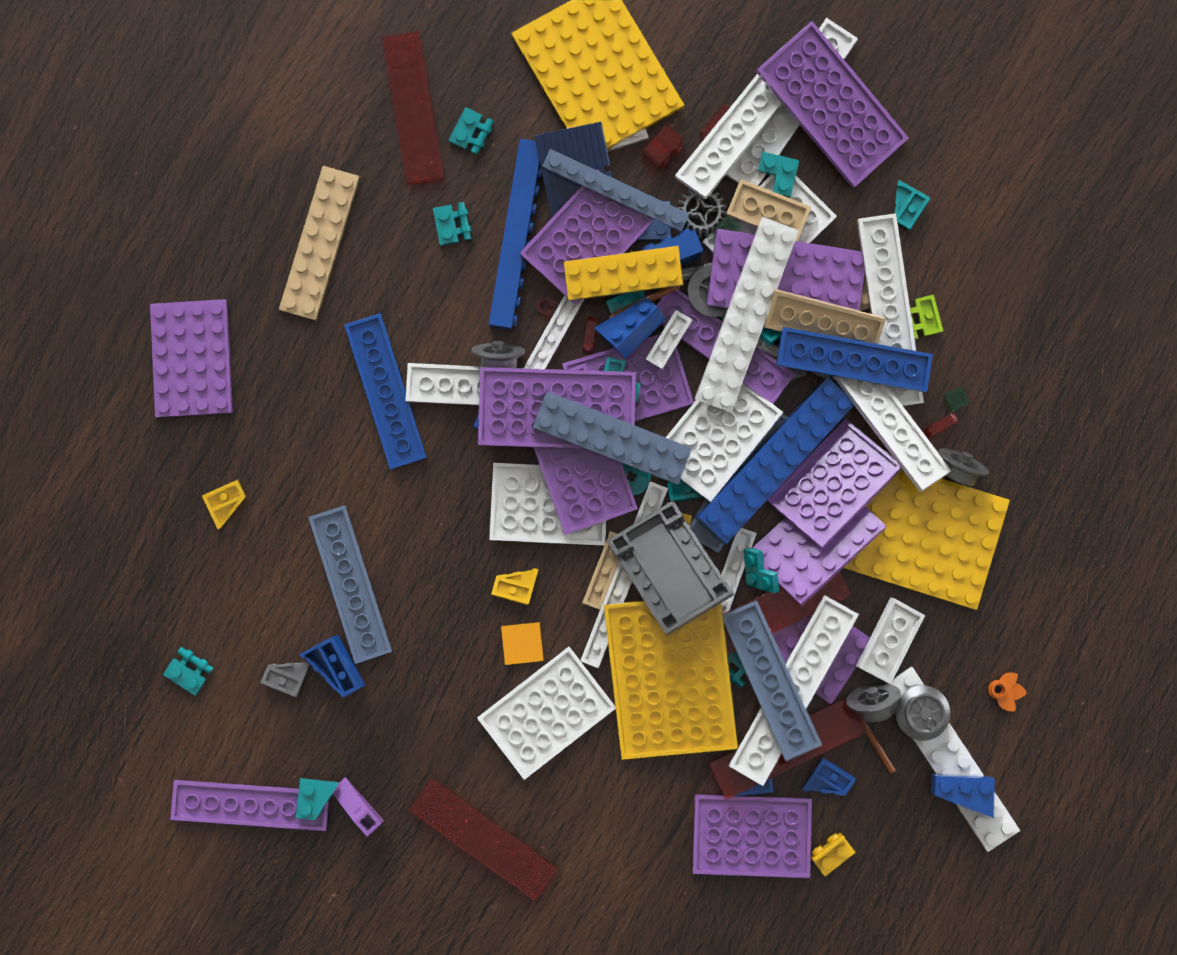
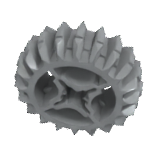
[678,189,727,238]

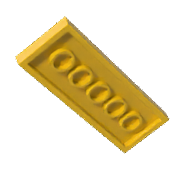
[564,246,683,301]

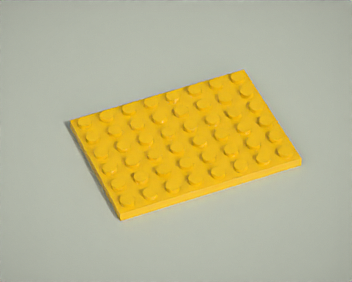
[511,0,684,150]
[844,469,1010,610]
[604,601,738,760]

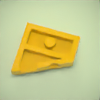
[202,480,246,529]
[491,568,538,605]

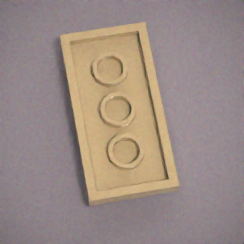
[726,179,811,241]

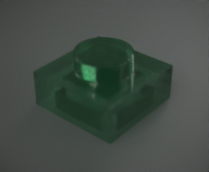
[714,215,741,232]
[943,386,970,412]

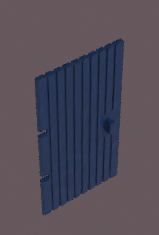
[534,122,613,218]

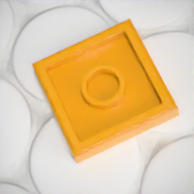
[501,622,544,665]

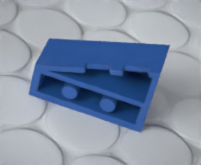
[594,298,666,359]
[299,634,366,697]
[931,774,995,818]

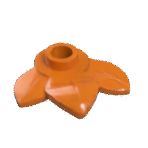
[988,672,1027,711]

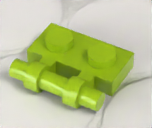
[910,294,943,339]

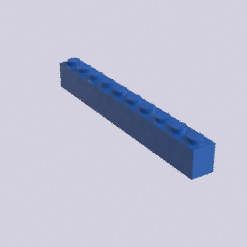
[489,139,542,331]

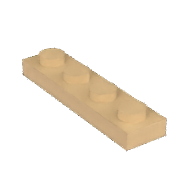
[582,531,619,610]

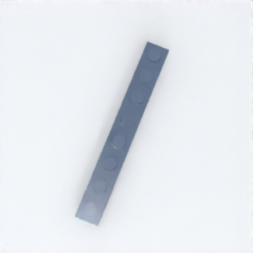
[542,149,689,232]

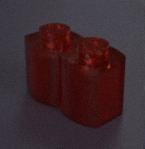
[641,124,684,169]

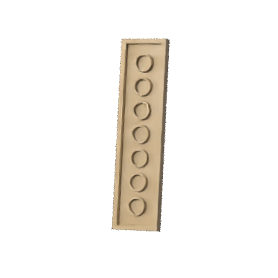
[279,166,360,321]

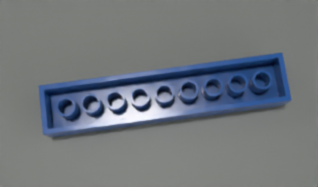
[694,377,854,544]

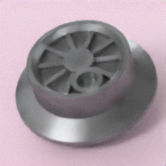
[688,264,728,317]
[471,341,525,368]
[939,448,989,486]
[846,683,901,722]
[896,685,950,740]

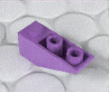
[333,777,384,836]

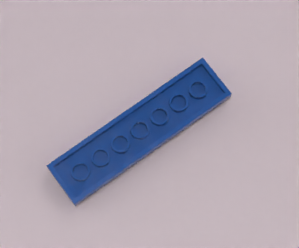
[344,313,427,470]
[776,327,933,393]

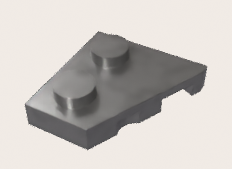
[260,662,311,698]

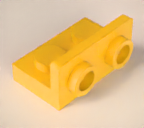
[810,833,856,876]

